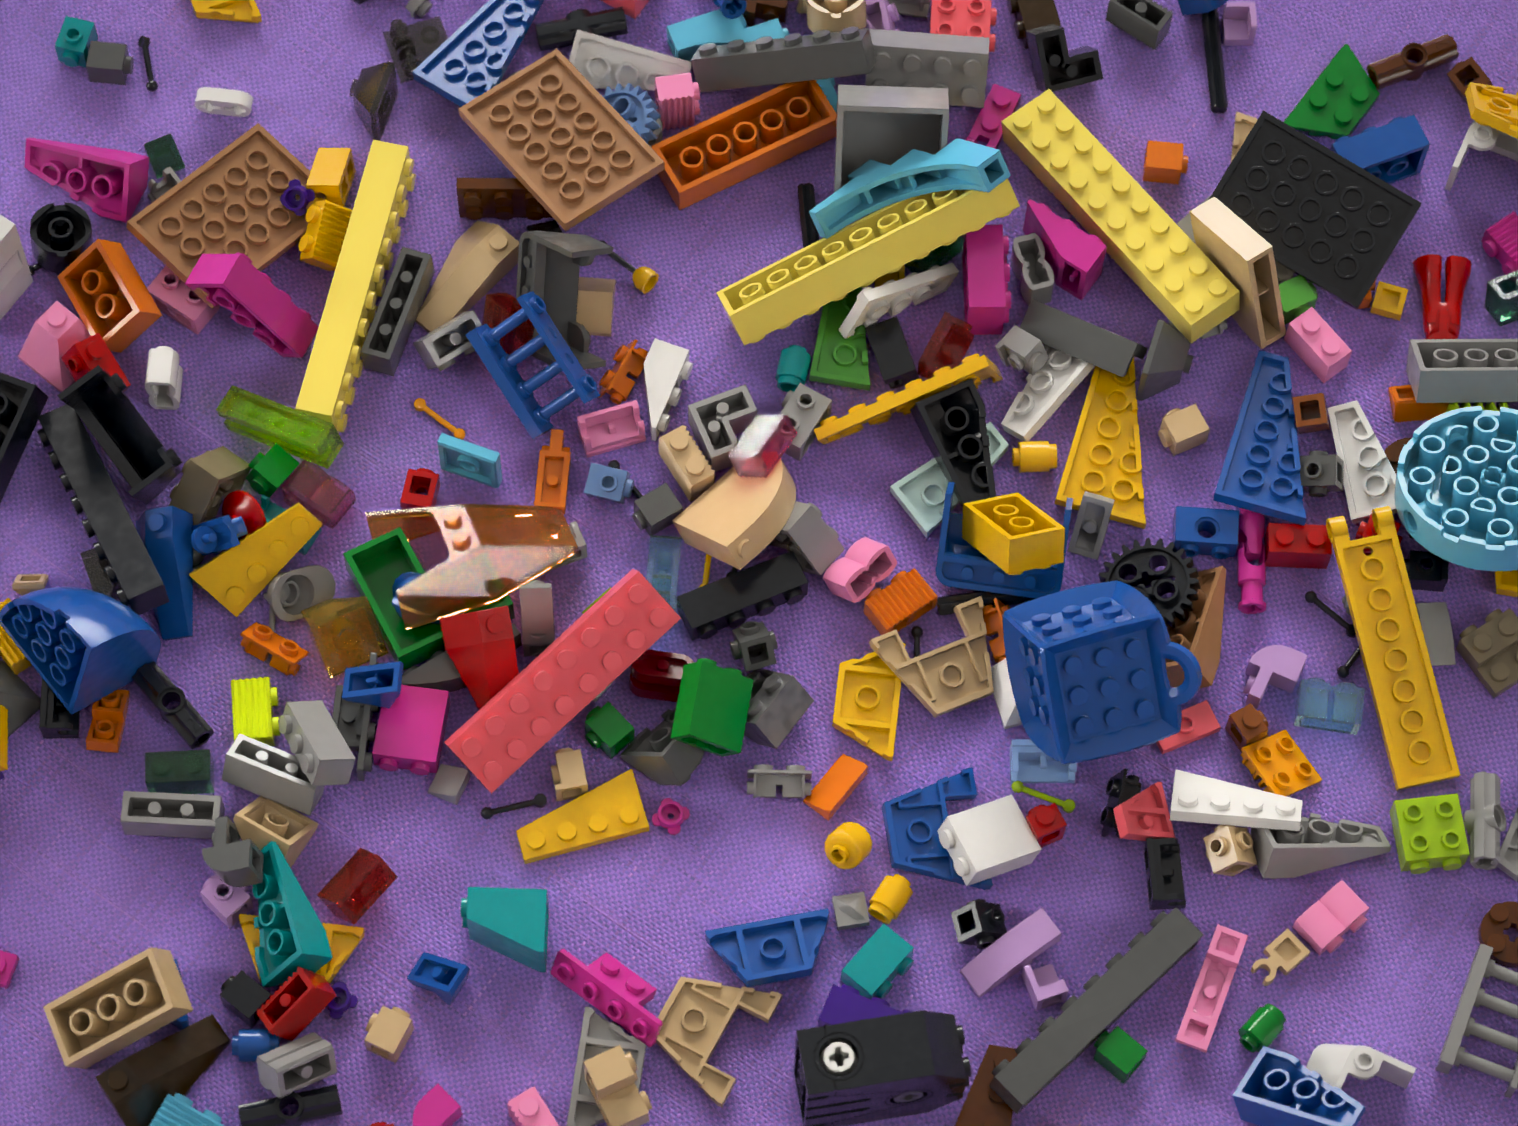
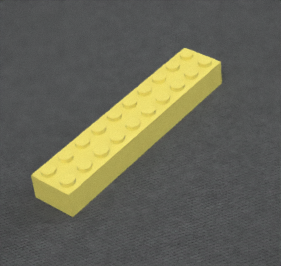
[1001,89,1240,343]
[295,140,416,442]
[716,178,1020,346]

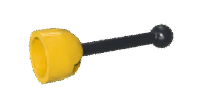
[600,240,659,294]

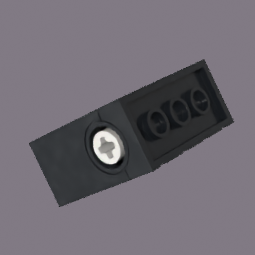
[793,1010,971,1126]

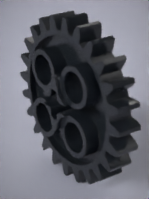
[1098,538,1200,629]

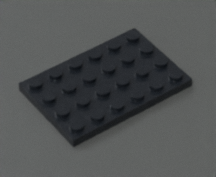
[1209,111,1422,309]

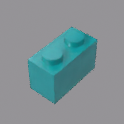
[841,923,914,999]

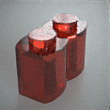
[482,292,535,355]

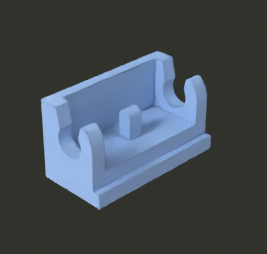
[1009,739,1077,784]

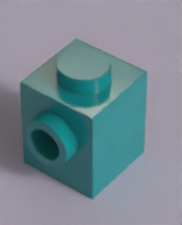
[55,16,98,67]

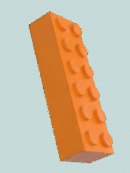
[651,80,837,211]

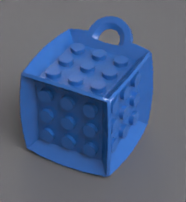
[1002,580,1202,764]

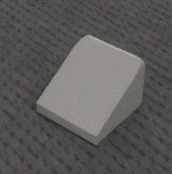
[428,764,470,805]

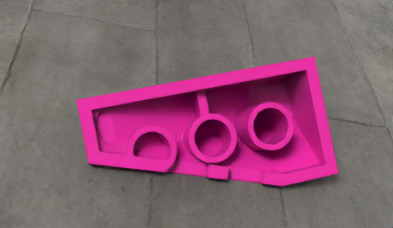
[24,137,149,222]

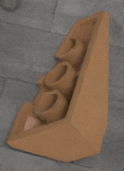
[1166,566,1226,688]

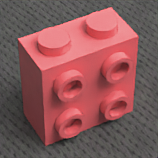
[929,0,997,52]

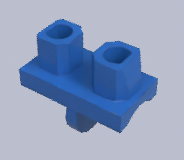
[191,515,248,556]

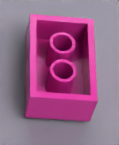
[962,225,1011,335]

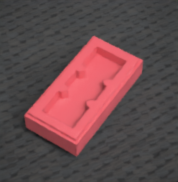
[1156,700,1221,754]

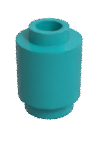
[775,345,811,392]

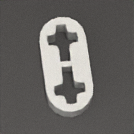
[195,87,253,117]

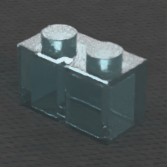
[1294,678,1365,735]

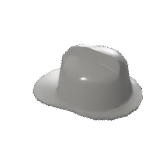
[263,565,336,622]

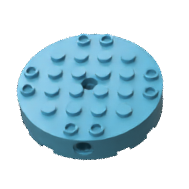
[1394,406,1518,571]

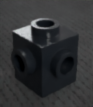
[951,899,1007,949]

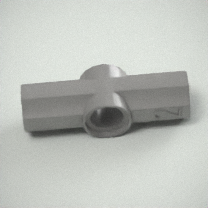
[1464,771,1506,870]

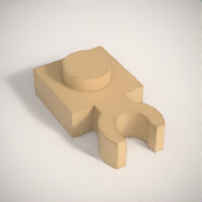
[1251,929,1310,986]

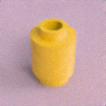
[1012,441,1057,473]
[868,874,913,924]

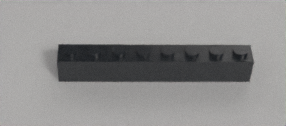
[37,404,170,615]

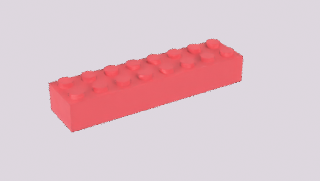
[444,569,681,793]

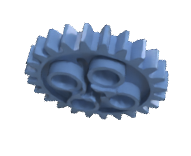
[603,83,661,147]

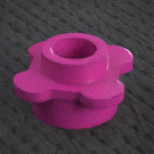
[652,798,690,835]

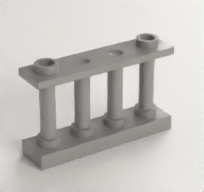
[1435,943,1518,1098]

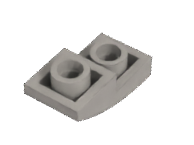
[1415,602,1456,666]

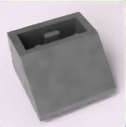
[744,669,814,749]

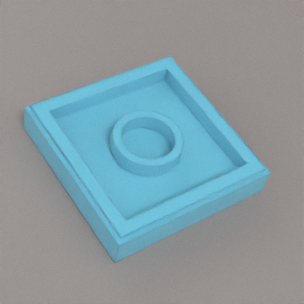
[437,432,502,488]

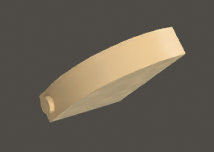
[1190,196,1286,349]
[672,442,796,570]

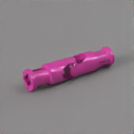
[1237,508,1266,614]

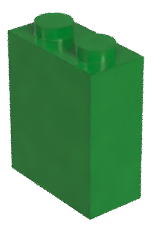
[671,658,754,757]

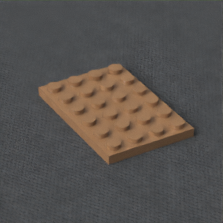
[458,49,665,231]
[126,123,326,309]

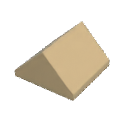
[576,277,616,337]

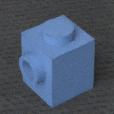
[584,462,634,504]

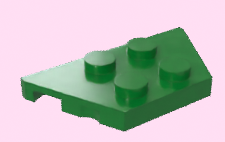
[1284,44,1380,140]

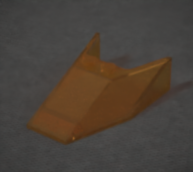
[365,504,579,630]

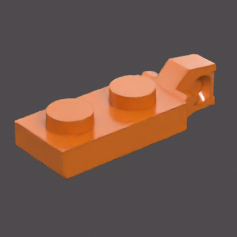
[534,429,571,514]

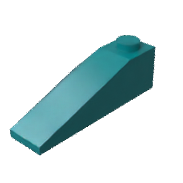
[253,841,333,988]

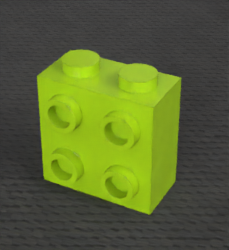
[1389,793,1470,874]

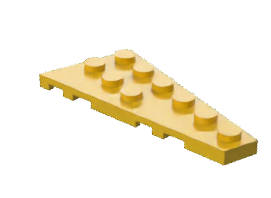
[813,353,1003,444]

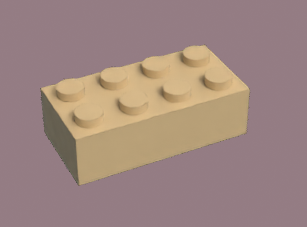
[43,947,193,1069]

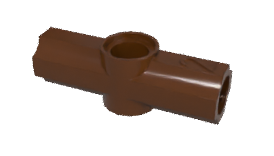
[1367,34,1459,90]

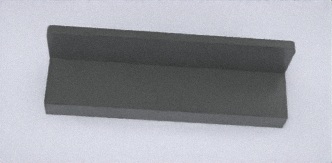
[1020,299,1148,377]

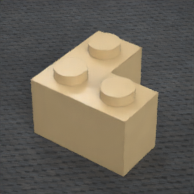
[583,1045,652,1126]

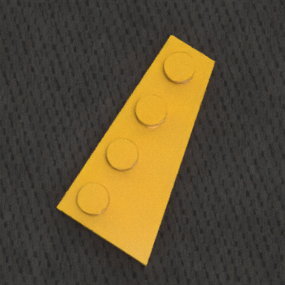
[516,769,649,864]

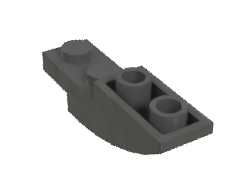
[401,624,522,692]

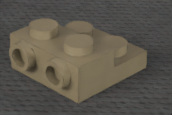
[1456,608,1518,698]

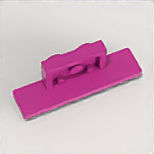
[550,949,663,1047]

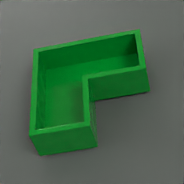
[343,527,515,671]

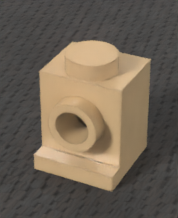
[550,748,588,801]

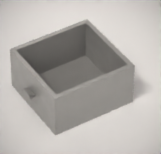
[834,85,949,216]

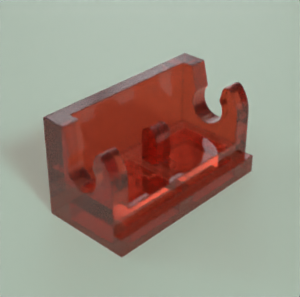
[918,312,974,379]

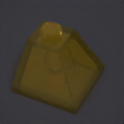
[301,597,388,678]

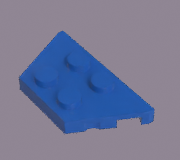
[705,908,829,987]

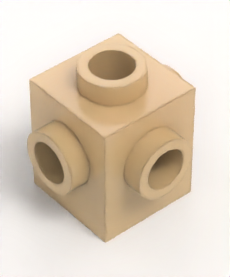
[1203,825,1257,876]

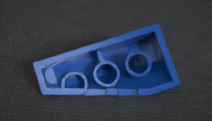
[136,506,193,641]
[1232,1046,1366,1126]

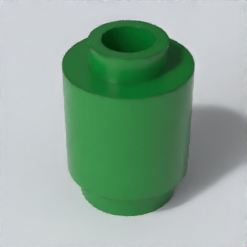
[1238,1004,1286,1052]

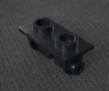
[1100,769,1142,838]

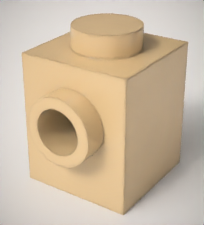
[1158,404,1210,456]
[364,1006,414,1063]

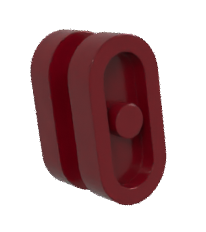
[629,649,694,702]

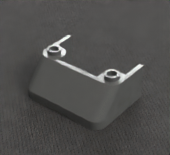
[514,230,613,370]

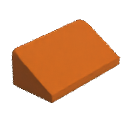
[1388,385,1449,422]
[803,754,869,821]

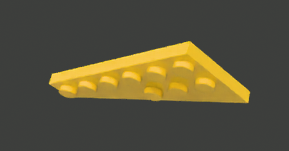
[1055,357,1146,529]

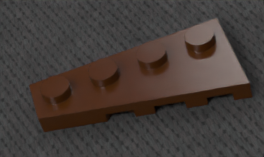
[955,1044,1018,1126]

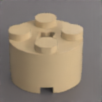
[806,0,867,33]

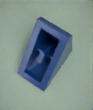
[342,661,404,708]

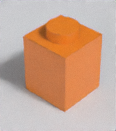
[1143,140,1188,185]

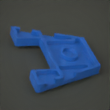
[882,768,993,890]

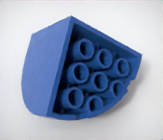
[0,587,161,715]

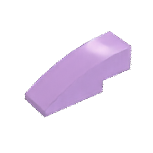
[960,908,1061,998]

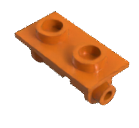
[599,339,648,405]
[982,598,1011,663]
[240,622,309,676]

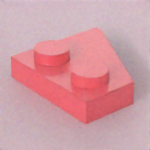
[1113,781,1175,841]

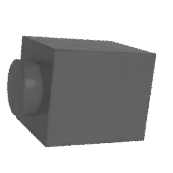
[86,41,134,85]
[632,483,683,537]

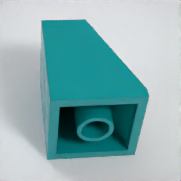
[461,887,549,972]

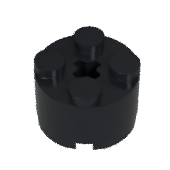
[30,202,93,275]

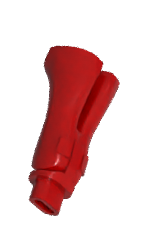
[1413,254,1472,339]

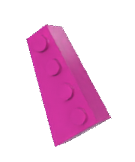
[185,252,319,358]

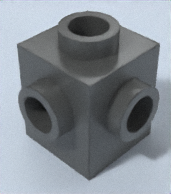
[1300,450,1344,497]
[730,621,778,672]

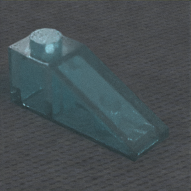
[646,535,682,612]

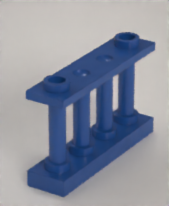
[466,291,601,439]

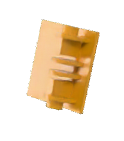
[1241,729,1322,797]

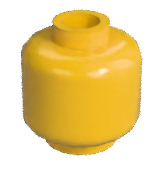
[824,822,872,870]

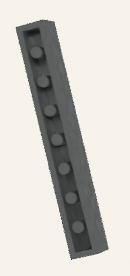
[989,907,1204,1114]

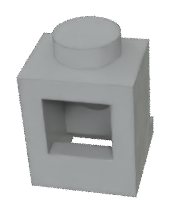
[995,325,1050,375]

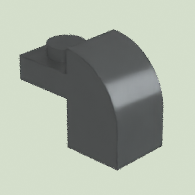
[202,816,264,887]

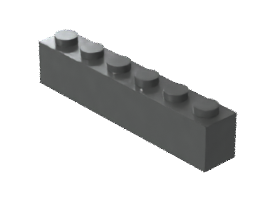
[691,26,876,93]

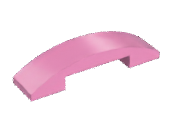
[1175,924,1248,1053]

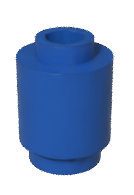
[232,1029,280,1062]

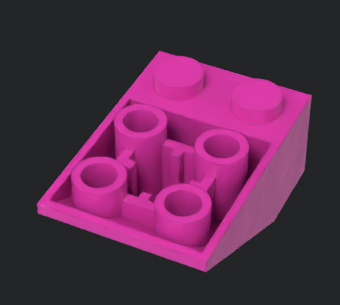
[1023,199,1107,301]

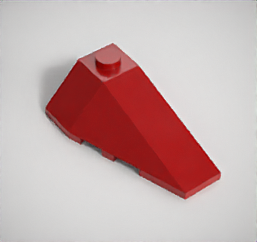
[439,605,519,710]

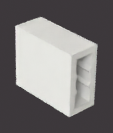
[937,795,1042,886]

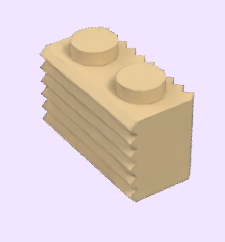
[658,425,715,501]

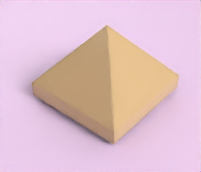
[12,574,49,596]

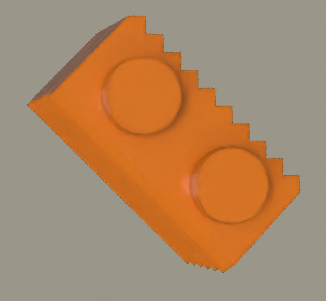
[863,568,938,635]

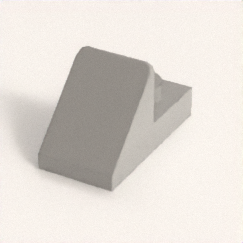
[1068,491,1115,560]

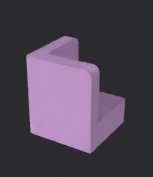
[1221,1,1257,46]
[1021,964,1069,1011]

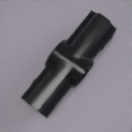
[535,7,628,51]
[132,661,214,749]
[238,1084,342,1126]

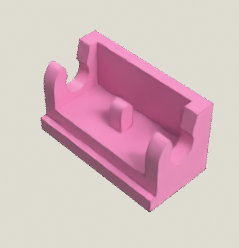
[577,400,646,458]

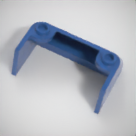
[936,482,1073,599]

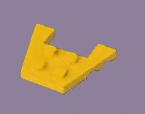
[1465,82,1518,139]

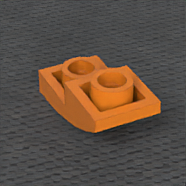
[86,689,130,753]

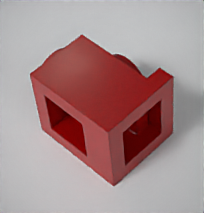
[400,468,440,521]
[1026,803,1067,848]

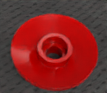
[222,490,267,541]

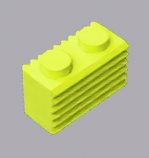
[231,677,280,746]

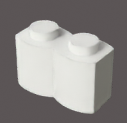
[145,346,183,410]

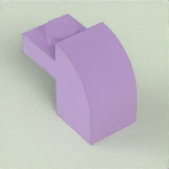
[1243,645,1308,710]

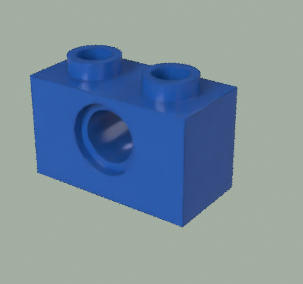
[1172,506,1239,559]

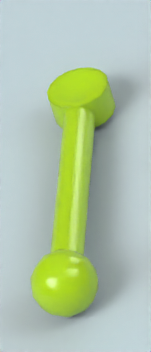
[1011,781,1076,813]

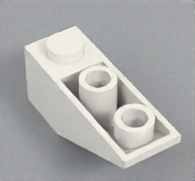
[643,338,693,441]

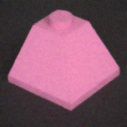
[18,301,91,393]

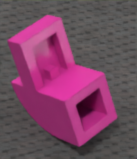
[413,1083,462,1126]

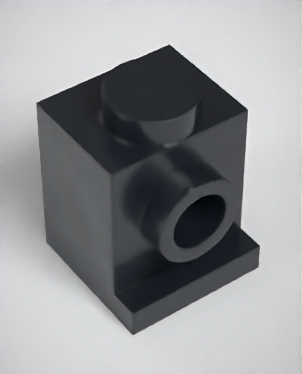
[1404,550,1449,592]

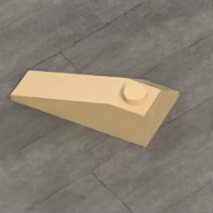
[415,221,519,333]

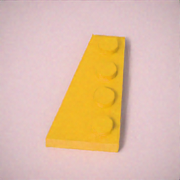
[189,502,322,617]

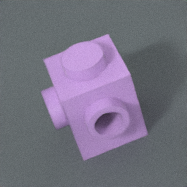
[200,875,254,929]

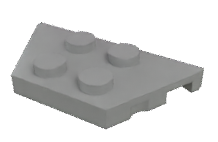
[566,1007,646,1126]

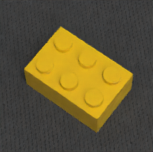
[962,492,1065,575]

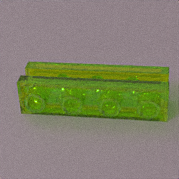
[216,385,344,469]

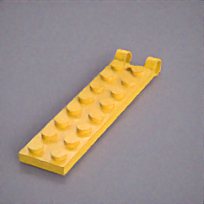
[1326,506,1460,791]

